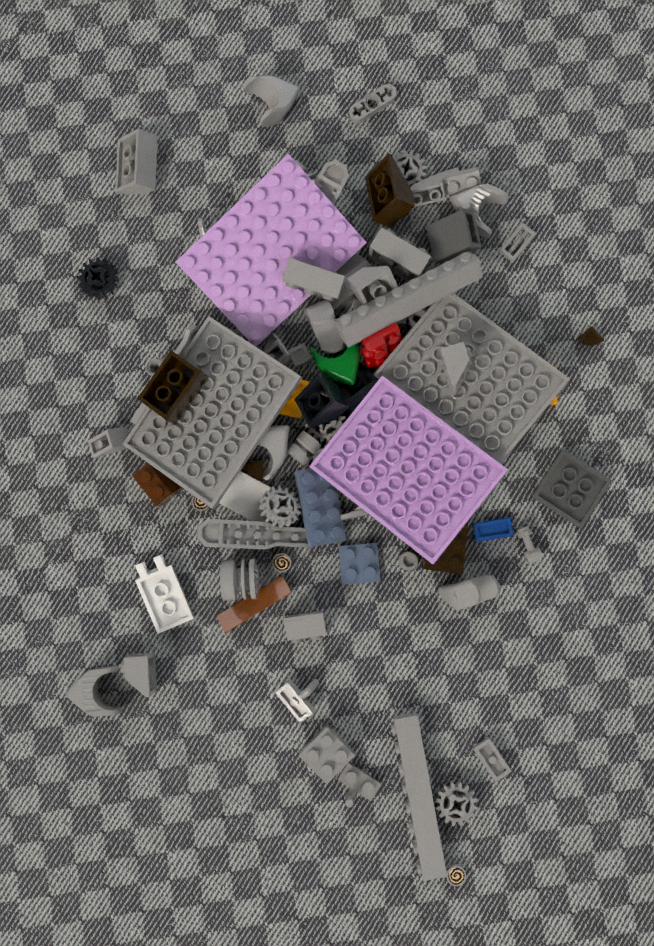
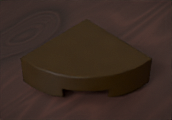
[577,326,604,346]
[244,461,264,480]

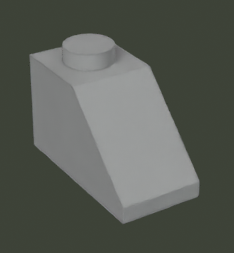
[88,427,129,459]

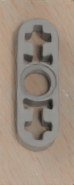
[349,84,397,124]

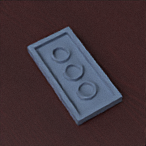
[294,469,347,548]

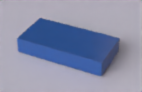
[472,517,514,542]

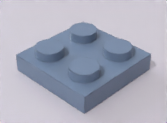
[338,543,380,585]

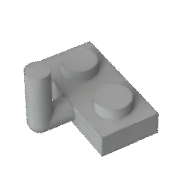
[275,679,319,723]
[338,762,381,807]

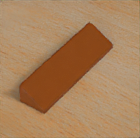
[217,576,292,633]

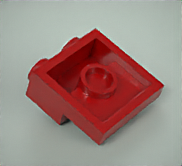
[361,323,402,370]

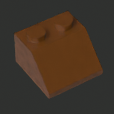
[133,463,184,507]

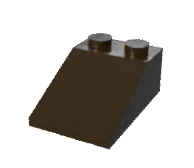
[365,153,415,228]

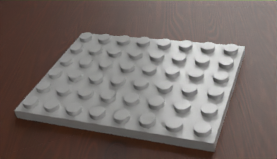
[374,293,570,464]
[122,316,302,509]

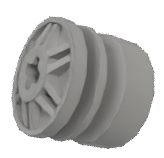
[220,558,260,601]

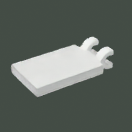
[219,471,271,522]
[135,554,194,634]

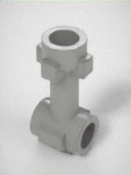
[517,526,543,563]

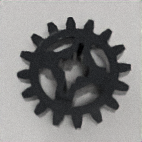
[77,257,120,300]

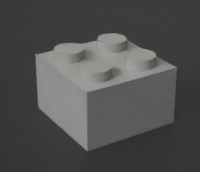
[299,723,355,784]

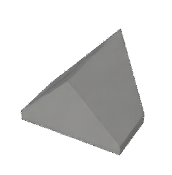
[262,331,291,365]

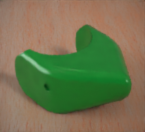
[309,343,361,386]

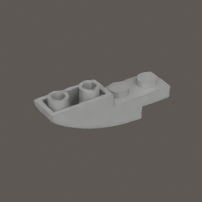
[410,167,481,207]

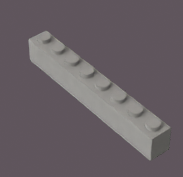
[334,250,483,347]
[390,712,447,881]

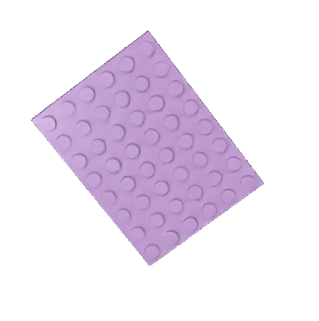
[176,154,367,347]
[309,376,508,565]

